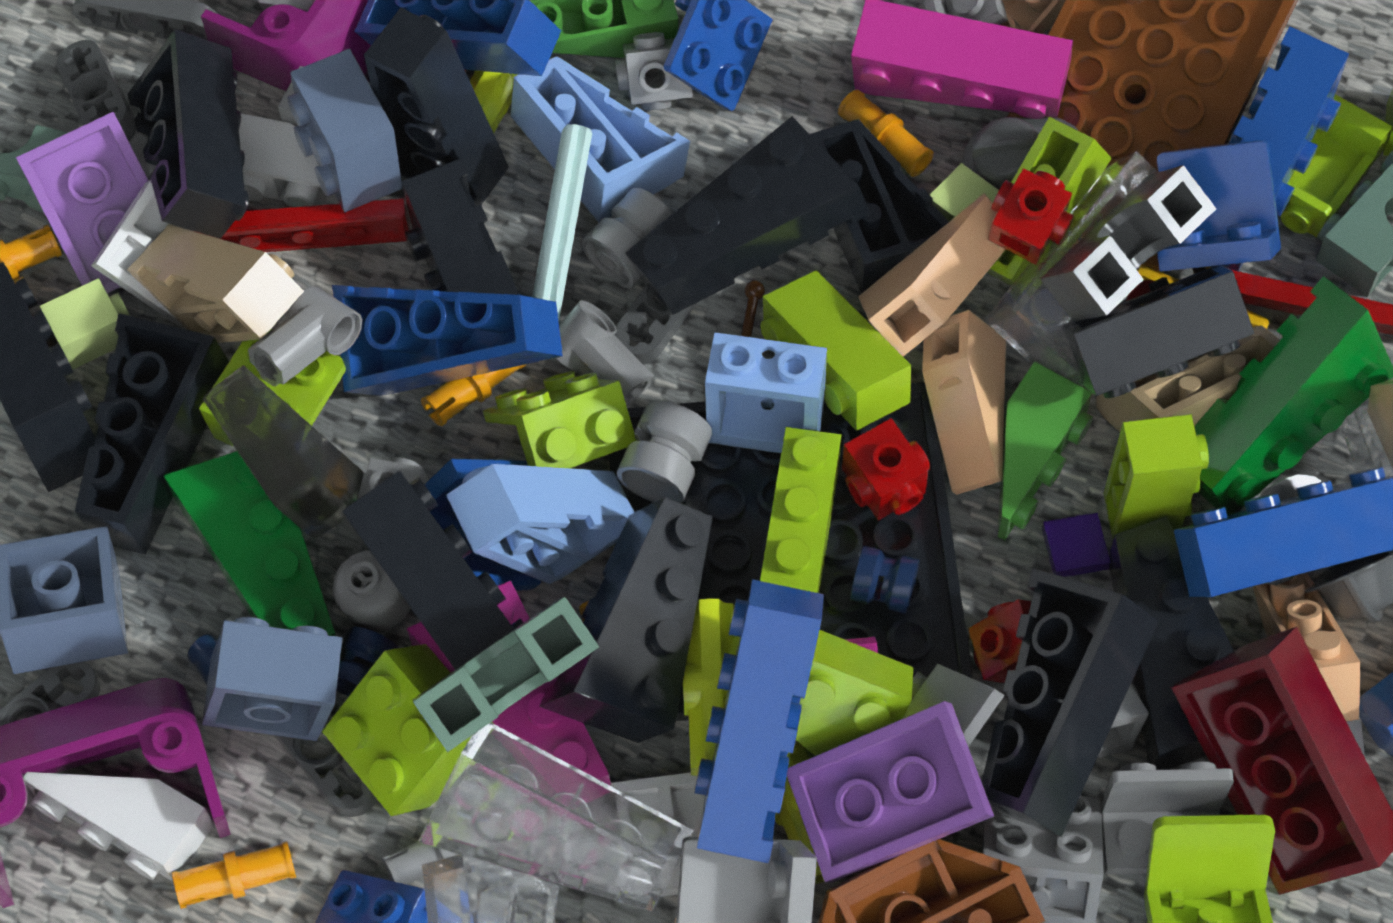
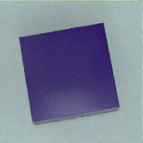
[1042,512,1111,577]

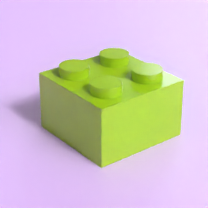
[322,644,497,817]

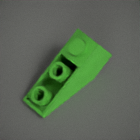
[530,0,678,58]
[998,361,1093,540]

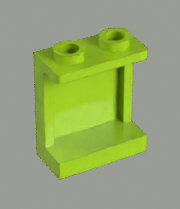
[1280,94,1392,237]

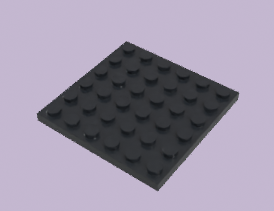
[609,382,973,721]

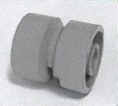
[582,188,673,288]
[617,401,712,503]

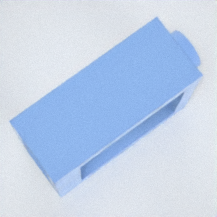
[705,332,827,453]

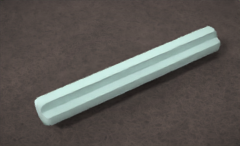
[532,124,592,320]

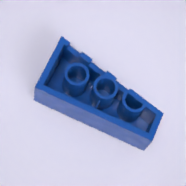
[354,0,561,76]
[1222,27,1349,271]
[332,285,563,396]
[1174,467,1393,597]
[694,579,824,863]

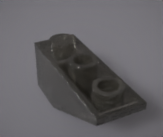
[203,365,364,540]

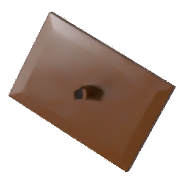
[1007,0,1298,273]

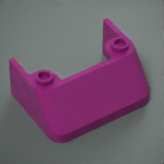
[201,0,371,91]
[0,678,231,908]

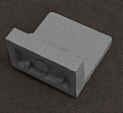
[1101,762,1234,874]
[982,795,1103,923]
[676,837,817,923]

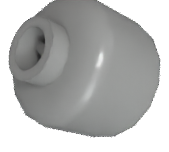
[332,550,411,632]

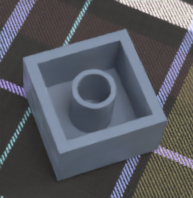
[287,49,403,213]
[0,526,128,674]
[202,617,342,741]

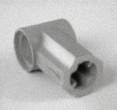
[248,286,362,387]
[556,300,654,406]

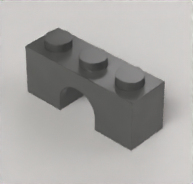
[1040,165,1216,322]

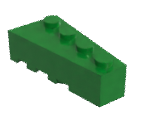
[1194,276,1393,515]
[164,441,343,657]

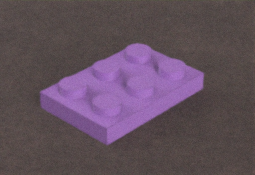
[16,112,148,293]
[787,701,994,883]

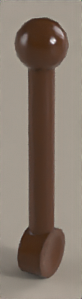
[741,280,765,337]

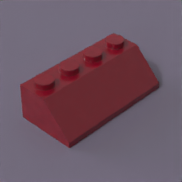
[1171,627,1393,895]

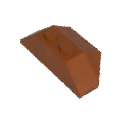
[818,839,1045,923]

